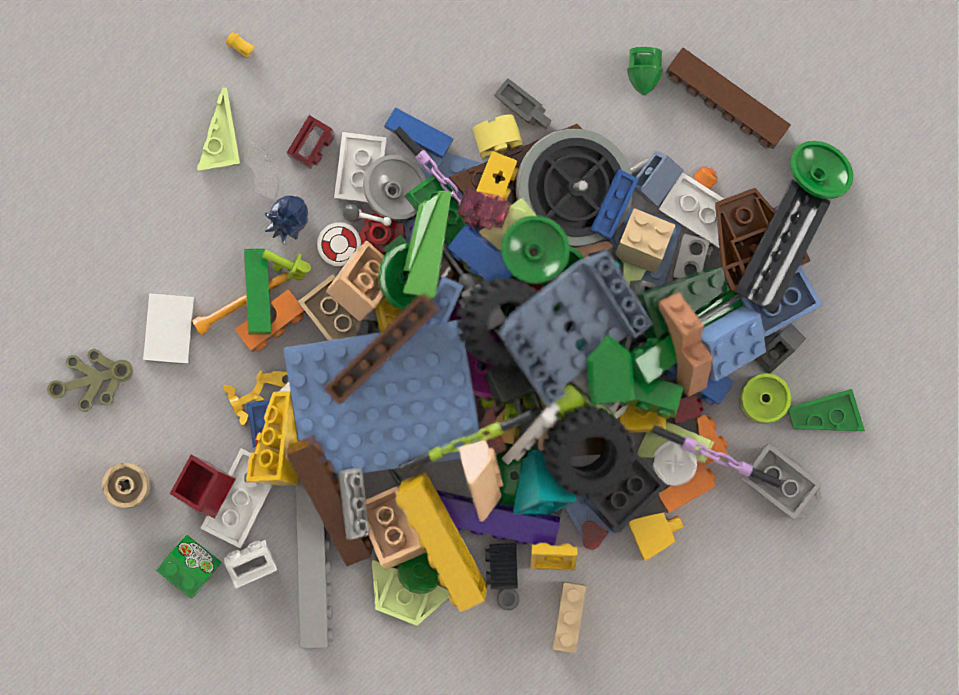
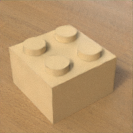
[615,208,675,273]

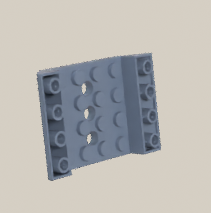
[500,251,652,407]

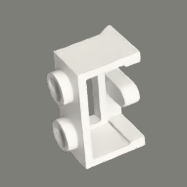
[224,540,277,588]

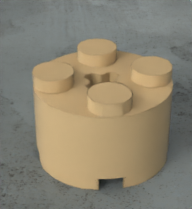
[102,463,151,508]

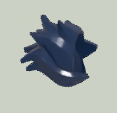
[265,195,308,244]

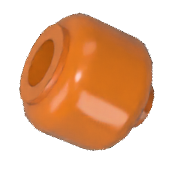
[694,166,718,189]

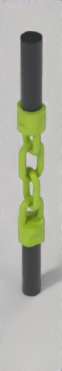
[398,410,534,473]

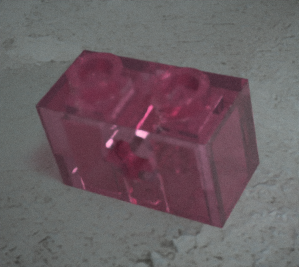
[456,189,511,230]

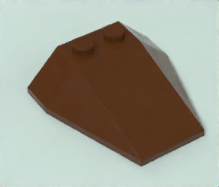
[715,188,810,292]

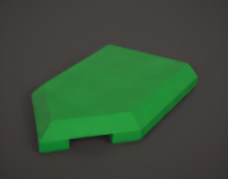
[587,334,635,405]

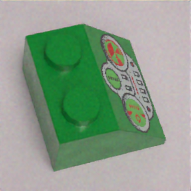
[156,535,222,599]

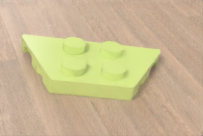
[372,560,450,626]

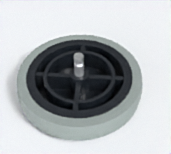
[515,129,633,247]

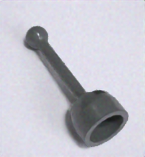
[442,242,478,292]

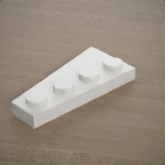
[502,403,560,465]

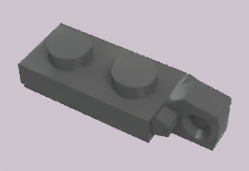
[494,78,551,129]

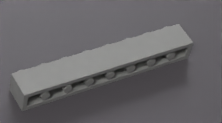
[296,479,333,648]

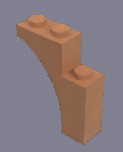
[659,293,713,397]

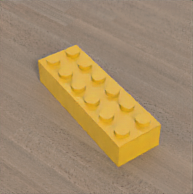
[396,470,488,612]

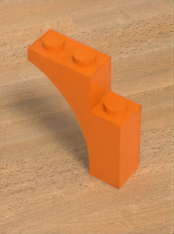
[657,414,728,513]

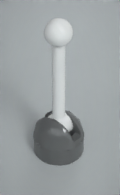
[343,203,391,226]

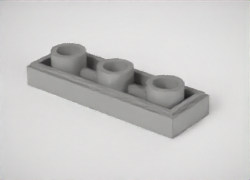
[339,468,370,539]

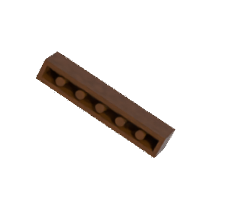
[666,47,791,149]
[323,292,441,405]
[287,435,374,566]

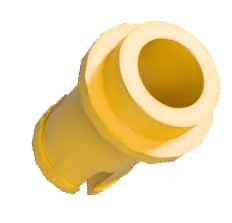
[225,32,255,58]

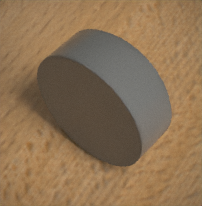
[497,589,519,610]

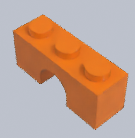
[235,289,305,352]

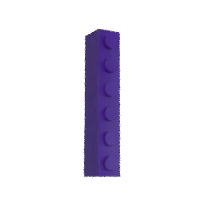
[436,490,560,546]

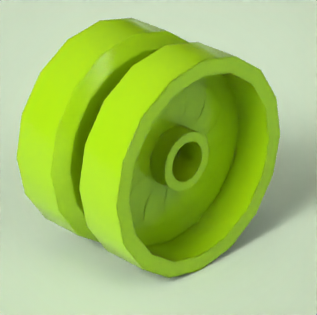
[738,373,791,424]

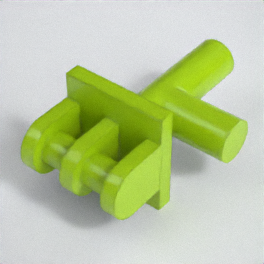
[262,249,311,281]

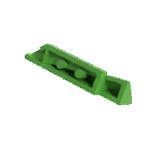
[403,191,451,299]

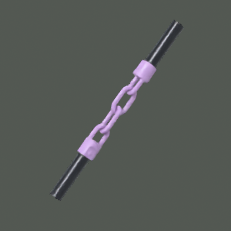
[394,126,488,229]
[651,425,781,488]

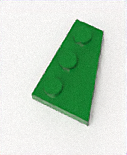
[788,389,865,432]

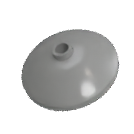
[363,155,426,220]

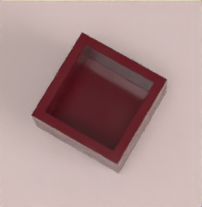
[169,454,236,519]

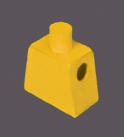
[628,512,684,561]

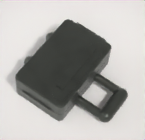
[484,365,545,419]

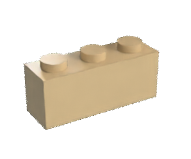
[553,581,586,653]

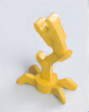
[223,370,288,426]

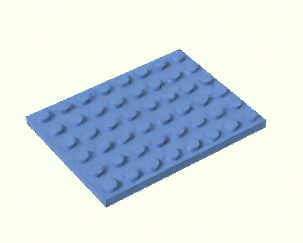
[283,320,481,477]

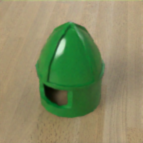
[627,47,663,96]

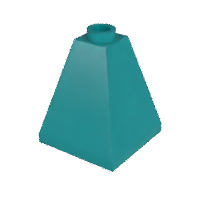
[514,450,577,515]

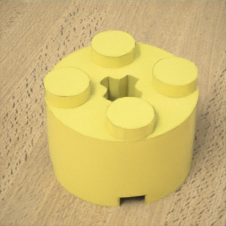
[472,115,524,159]

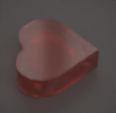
[581,521,609,550]

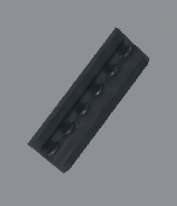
[734,179,831,314]

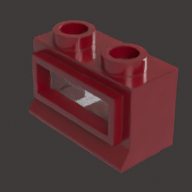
[286,115,334,169]

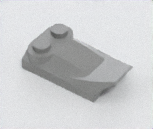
[740,443,822,520]

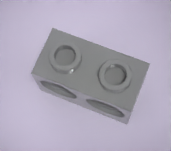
[671,234,712,280]

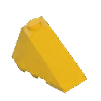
[246,391,299,486]

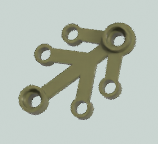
[47,349,133,412]

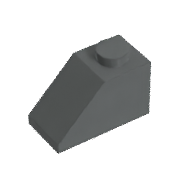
[754,323,806,374]

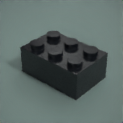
[584,453,667,533]

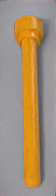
[192,272,288,335]

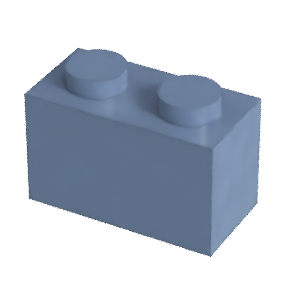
[635,151,684,206]

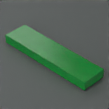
[244,249,271,335]

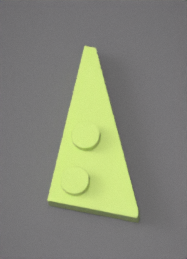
[197,87,241,172]

